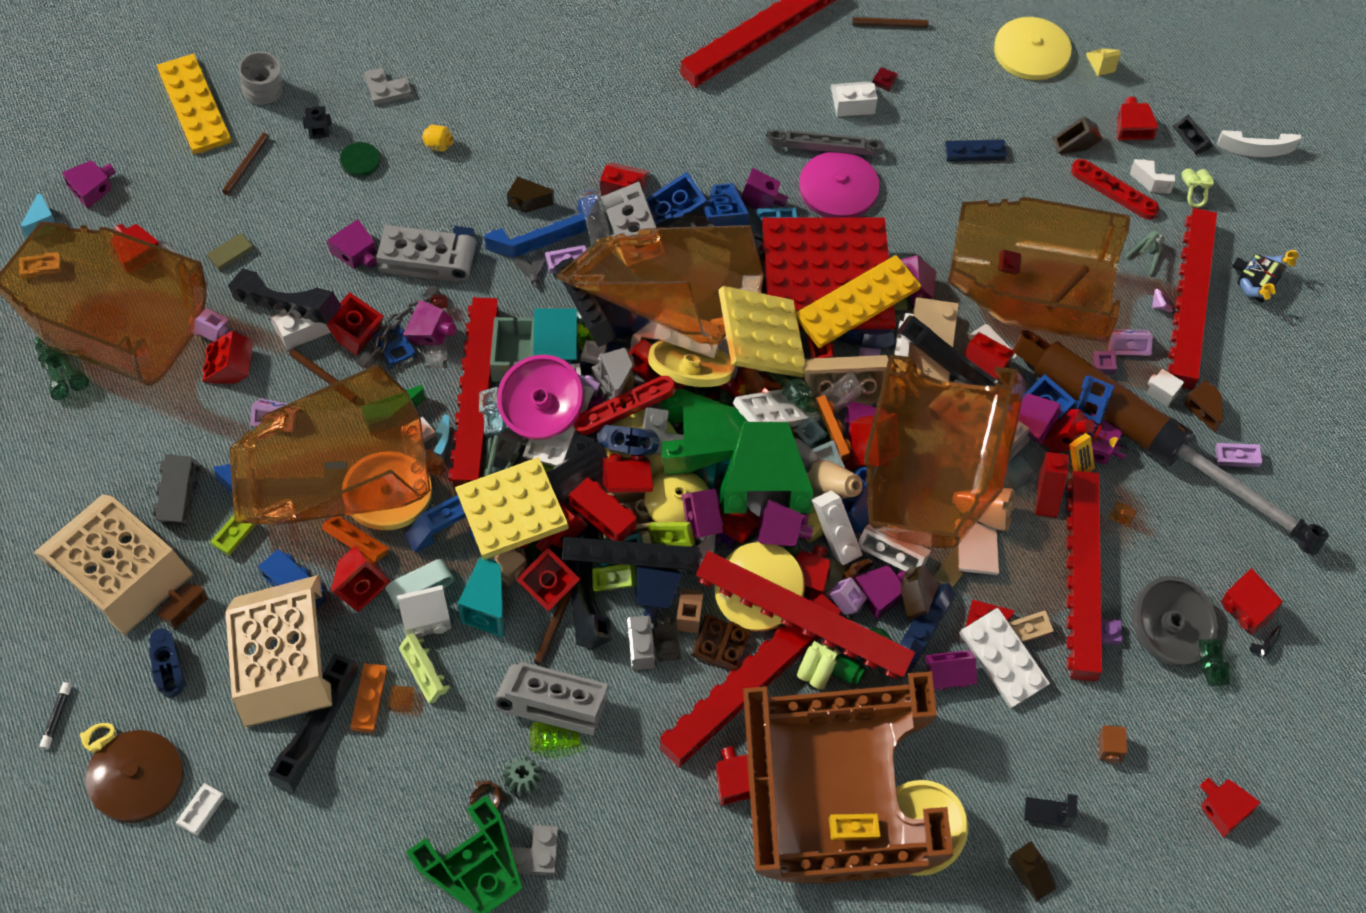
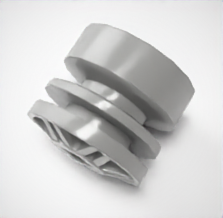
[238,51,283,105]

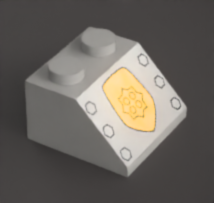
[599,348,635,400]

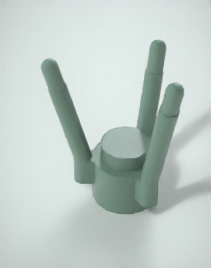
[1125,231,1165,276]
[482,435,519,477]

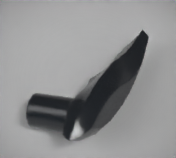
[1249,625,1282,657]

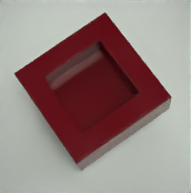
[872,67,898,92]
[998,249,1022,275]

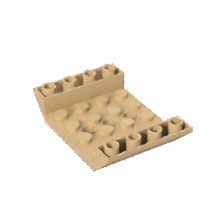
[34,494,193,636]
[226,575,332,728]

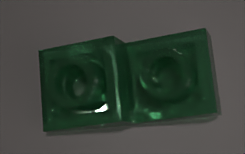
[1198,638,1230,686]

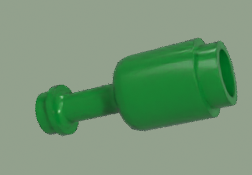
[810,643,866,686]

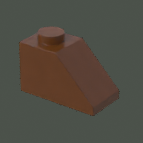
[1184,380,1223,433]

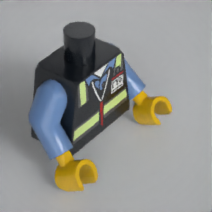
[1232,250,1299,303]

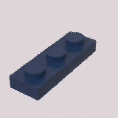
[945,140,1007,161]

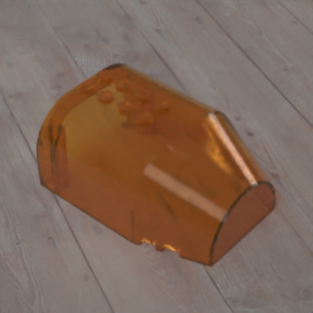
[947,197,1131,344]
[0,221,207,386]
[864,355,1026,548]

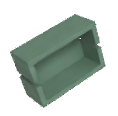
[490,317,534,382]

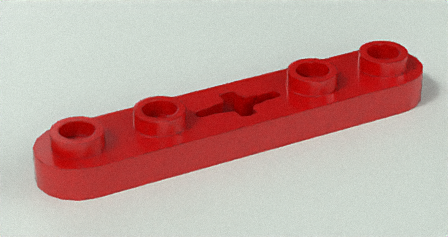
[1071,159,1159,220]
[573,376,676,435]

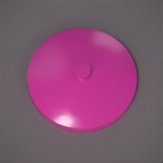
[799,152,879,217]
[497,355,584,440]

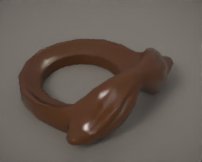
[843,559,874,579]
[470,780,507,809]

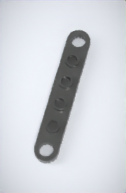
[766,129,884,156]

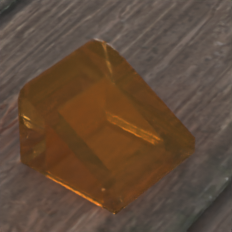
[742,369,767,395]

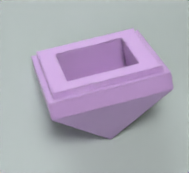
[1152,289,1173,313]

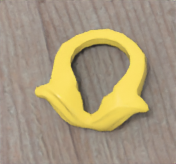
[80,723,116,753]

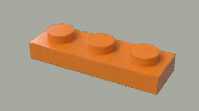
[816,395,852,462]
[322,515,390,562]
[350,663,388,733]

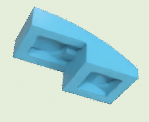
[433,415,451,465]

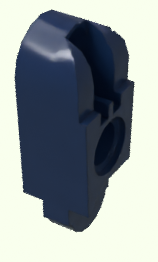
[597,425,659,456]
[149,628,185,697]

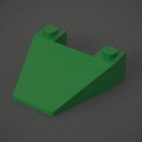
[661,389,748,475]
[720,422,813,514]
[406,795,522,913]

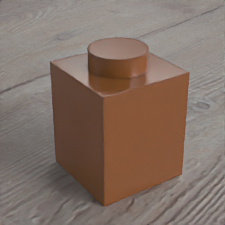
[1098,725,1127,764]

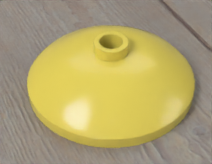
[644,471,709,522]

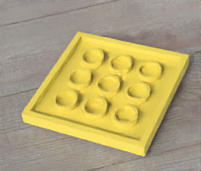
[719,286,805,378]
[455,457,569,560]

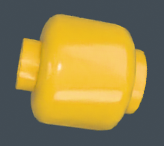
[422,124,453,152]

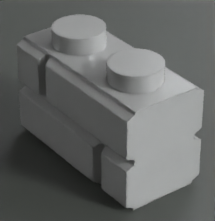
[628,616,655,670]

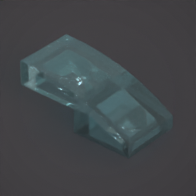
[479,387,507,437]

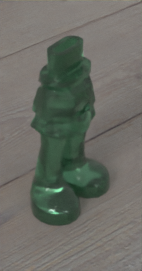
[34,333,89,400]
[765,371,818,413]

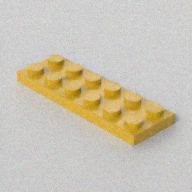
[156,53,232,155]
[795,255,921,348]

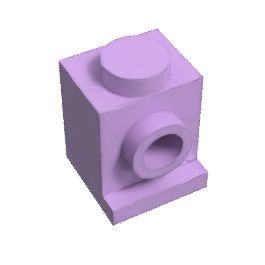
[193,308,229,342]
[826,577,867,615]

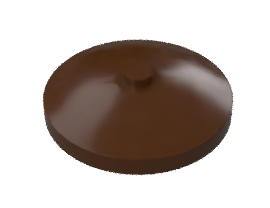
[86,730,183,823]

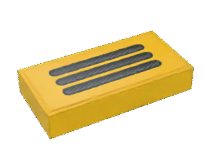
[1069,433,1095,472]

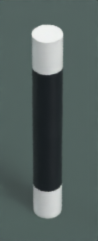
[39,682,72,750]

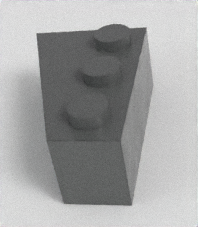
[153,454,202,526]

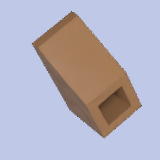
[676,588,704,633]

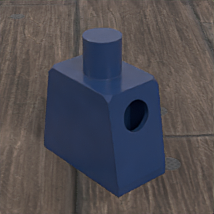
[635,566,681,619]

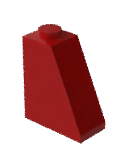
[1035,452,1069,518]

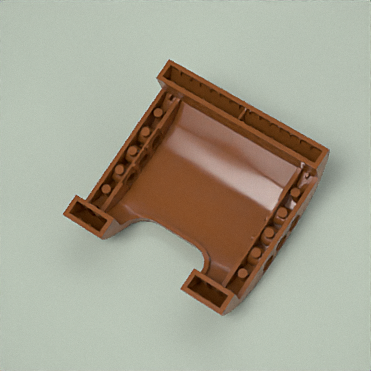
[743,671,953,884]

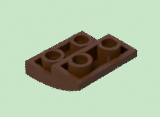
[690,614,751,670]

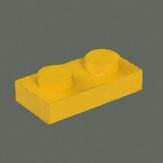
[829,814,880,841]

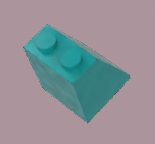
[533,308,579,364]
[458,557,504,638]

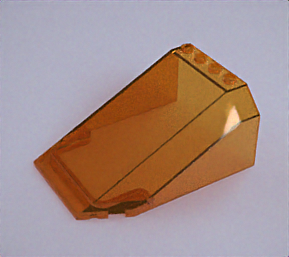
[556,225,764,345]
[229,364,431,525]

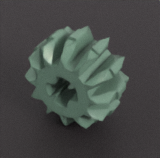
[502,755,543,797]

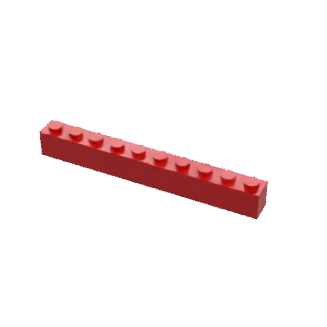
[680,0,837,88]
[1167,208,1217,390]
[449,297,499,490]
[1066,471,1102,682]
[696,551,915,680]
[660,594,841,768]

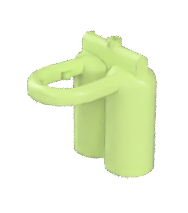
[1181,168,1214,208]
[796,641,840,690]

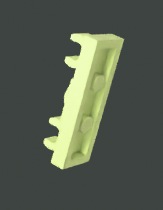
[399,633,450,703]

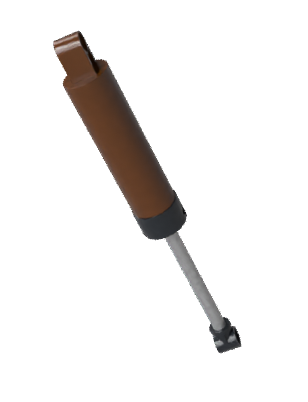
[1012,330,1329,555]

